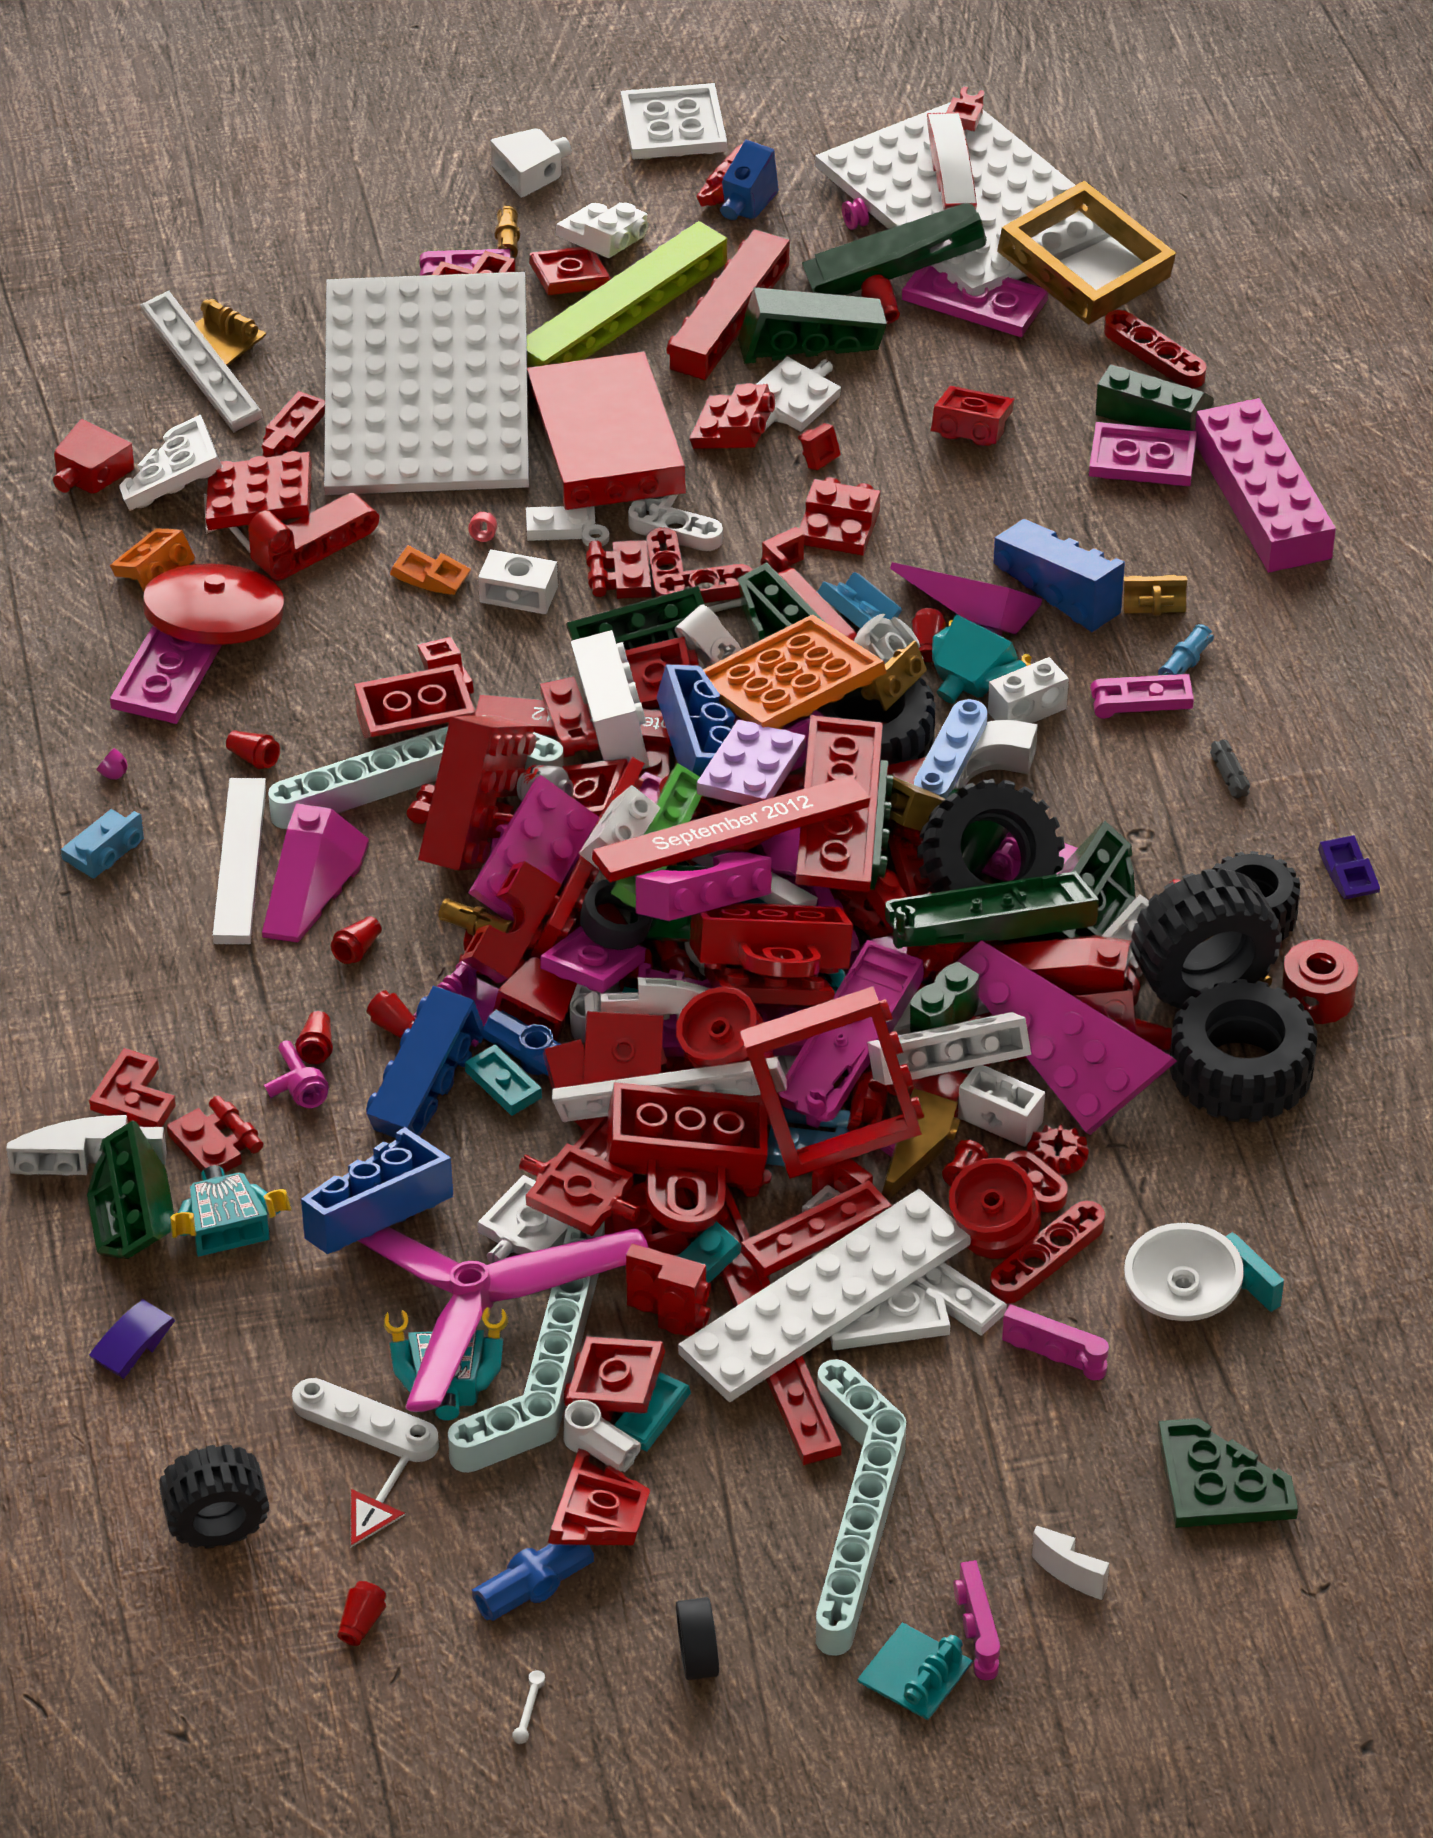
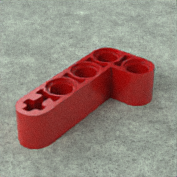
[248,493,380,581]

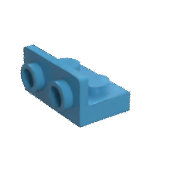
[817,572,902,629]
[61,809,144,879]

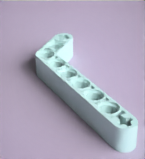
[268,715,563,829]
[448,1222,605,1473]
[816,1359,906,1656]

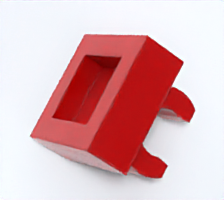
[798,423,841,470]

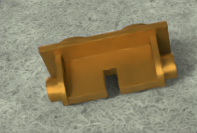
[861,641,927,711]

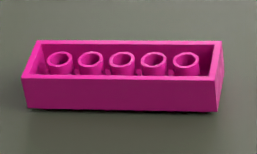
[1195,398,1336,573]

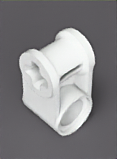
[675,605,741,668]

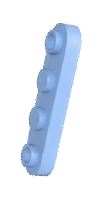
[914,699,987,799]

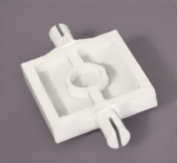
[757,356,841,432]
[478,1175,568,1264]

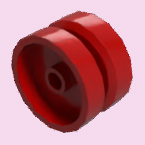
[676,987,772,1069]
[949,1158,1041,1259]

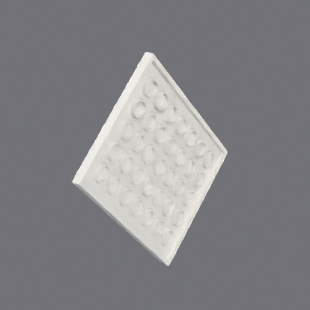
[815,103,1111,296]
[324,272,529,495]

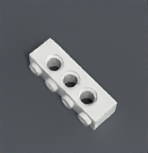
[867,1012,1031,1085]

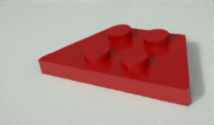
[547,1448,650,1545]

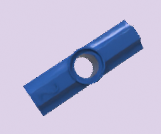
[482,1009,560,1076]
[472,1544,594,1621]

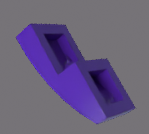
[1318,835,1380,899]
[89,1299,175,1379]

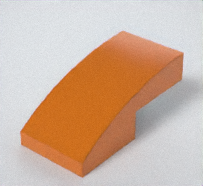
[390,545,471,595]

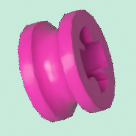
[842,198,869,230]

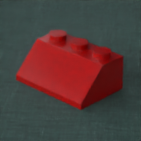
[354,664,476,739]

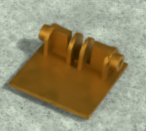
[195,299,266,366]

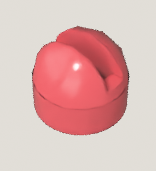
[468,512,497,542]

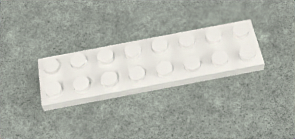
[678,1189,971,1402]

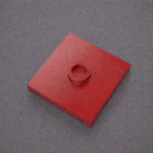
[529,247,611,295]
[583,1011,664,1084]

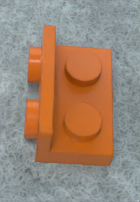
[110,528,195,592]

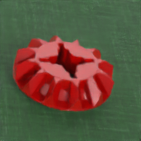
[1027,1124,1089,1175]

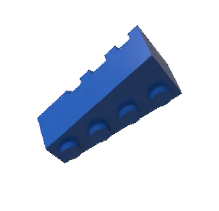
[993,519,1125,632]
[366,985,484,1138]

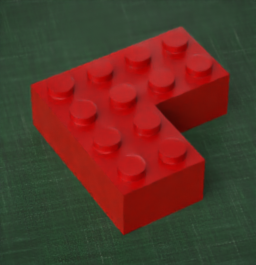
[418,715,536,871]

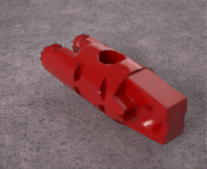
[696,144,742,206]
[830,888,893,939]
[847,1063,888,1131]

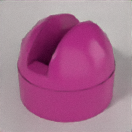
[96,748,128,780]

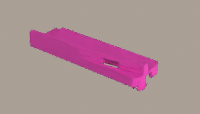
[778,940,924,1128]

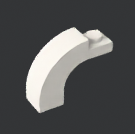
[953,720,1038,790]

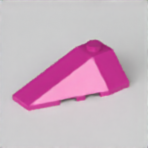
[890,562,1042,636]
[262,803,369,943]

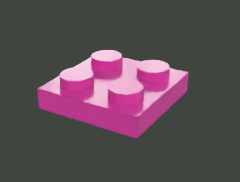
[540,926,646,993]

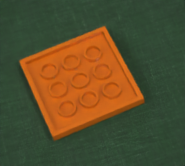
[703,614,887,730]

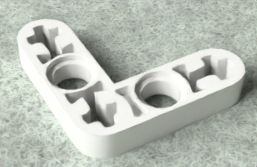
[628,494,723,551]

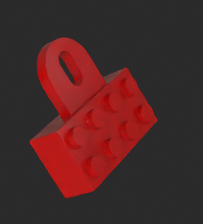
[689,903,853,978]
[607,1082,768,1232]

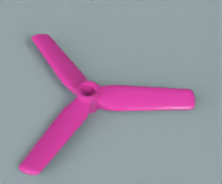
[358,1227,649,1412]

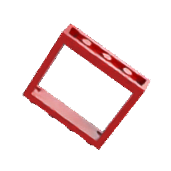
[740,986,924,1179]

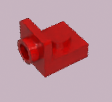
[812,1159,873,1196]

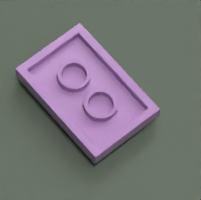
[697,720,806,806]

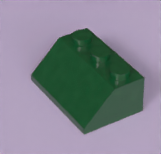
[1095,364,1214,431]

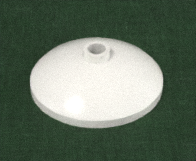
[1124,1223,1243,1321]

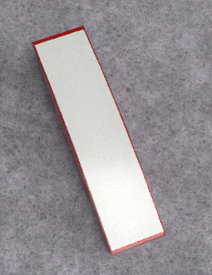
[926,112,977,210]

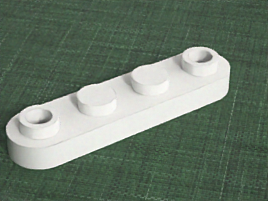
[292,1378,439,1462]

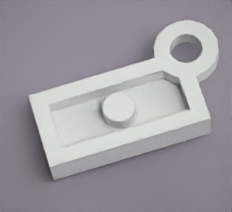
[526,506,609,546]

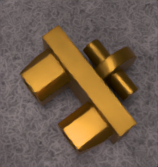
[1123,575,1187,616]

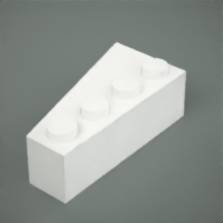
[571,630,650,769]

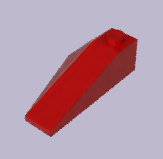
[992,935,1132,995]

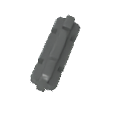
[1210,739,1250,798]

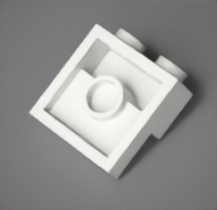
[555,203,648,258]

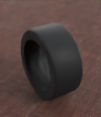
[580,879,653,950]
[676,1597,719,1680]

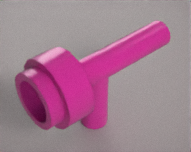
[264,1041,329,1108]

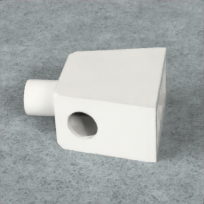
[490,128,571,198]

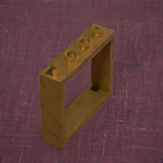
[997,181,1176,325]

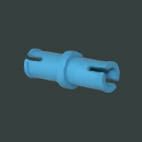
[1158,624,1214,675]

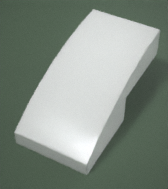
[1032,1526,1109,1600]

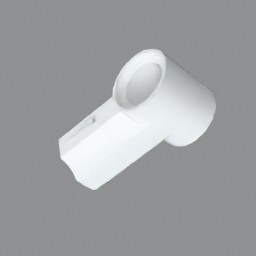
[563,1400,641,1472]

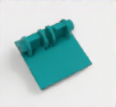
[857,1622,973,1720]

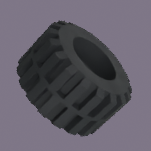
[1212,851,1300,940]
[159,1445,269,1549]

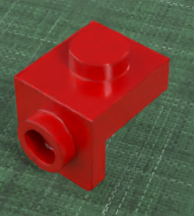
[760,527,804,573]

